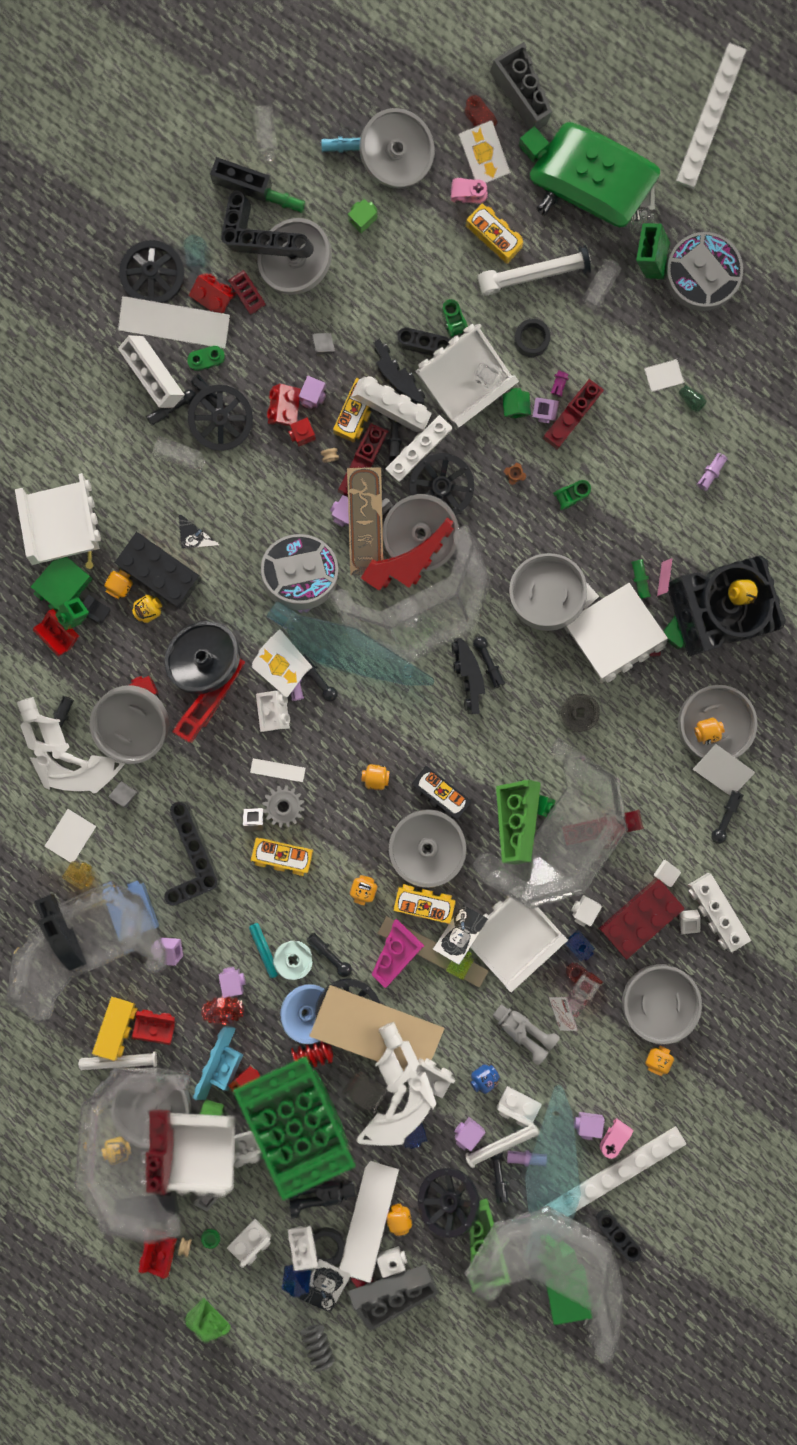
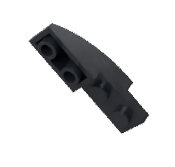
[373,339,425,405]
[451,638,485,714]
[34,893,87,971]

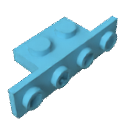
[193,1026,243,1100]

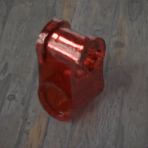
[465,95,498,127]
[566,963,603,997]

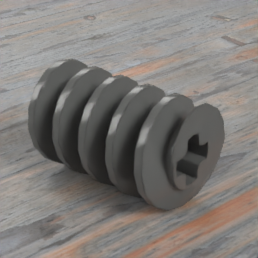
[300,1325,335,1372]

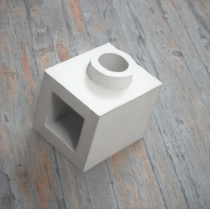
[571,895,602,927]
[377,1246,408,1278]

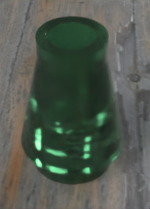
[679,385,707,413]

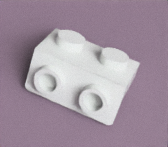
[234,1131,262,1168]

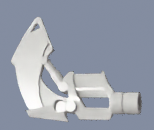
[17,697,125,793]
[357,1022,436,1145]

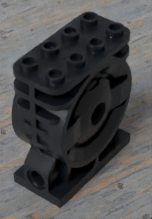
[668,555,786,657]

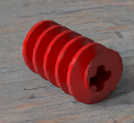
[291,1041,334,1067]

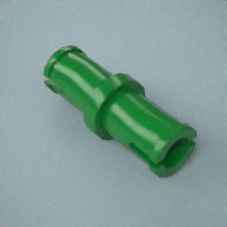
[266,189,305,213]
[631,559,651,599]

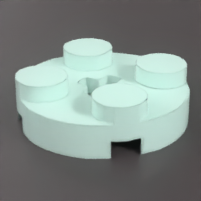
[273,941,312,980]

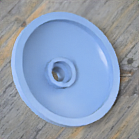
[280,984,324,1044]

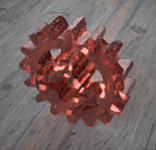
[201,996,244,1025]

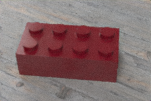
[598,878,685,960]

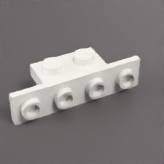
[385,415,452,482]

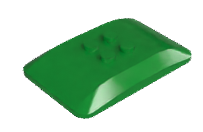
[530,122,660,227]

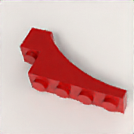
[361,518,454,591]
[173,659,246,743]

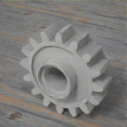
[263,785,305,827]

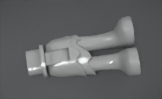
[492,1004,560,1066]

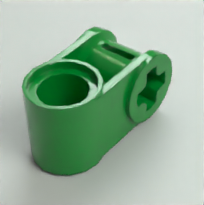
[442,299,468,339]
[553,480,591,511]

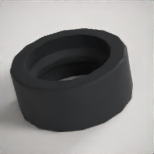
[514,319,551,358]
[312,1227,345,1266]

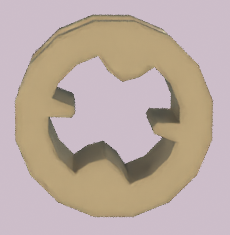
[321,448,339,463]
[178,1238,192,1258]

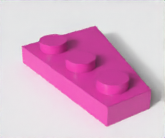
[372,919,424,988]

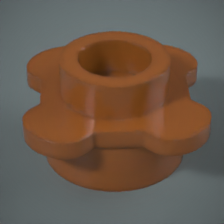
[504,463,526,485]

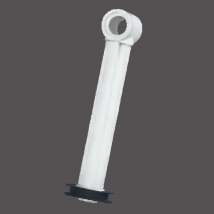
[477,245,591,296]

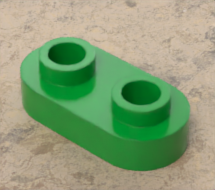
[187,346,225,371]

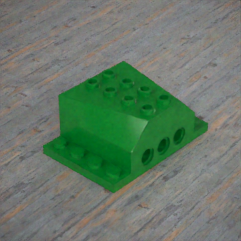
[233,1056,356,1200]

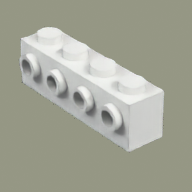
[118,335,184,408]
[351,376,432,432]
[688,873,751,953]

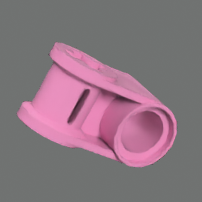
[451,178,487,203]
[600,1118,633,1158]

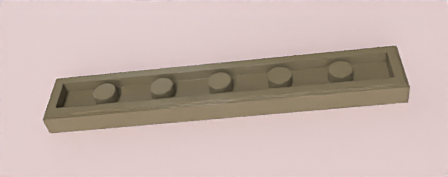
[378,916,489,988]

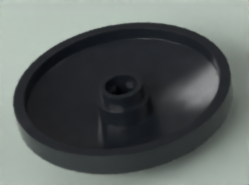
[165,621,240,694]

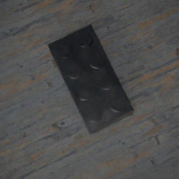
[114,531,202,609]

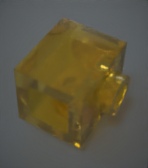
[62,860,95,890]

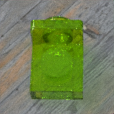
[446,951,474,980]

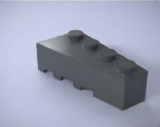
[490,42,552,129]
[348,1264,439,1331]

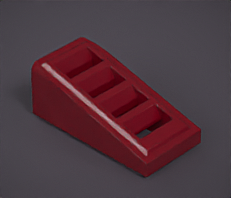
[228,270,266,315]

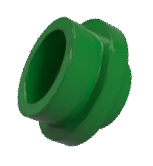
[201,1228,220,1249]

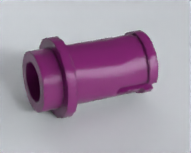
[550,371,569,397]

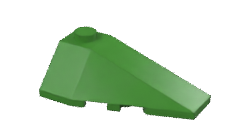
[185,1298,231,1342]

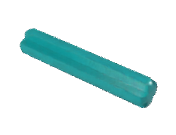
[249,923,279,978]

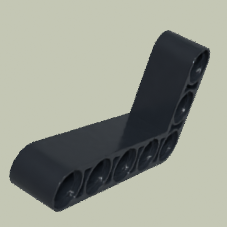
[221,191,314,258]
[164,801,220,906]

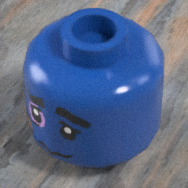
[470,1064,500,1094]

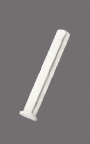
[79,1051,157,1070]
[466,1124,539,1168]

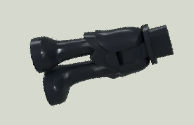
[288,1180,355,1219]

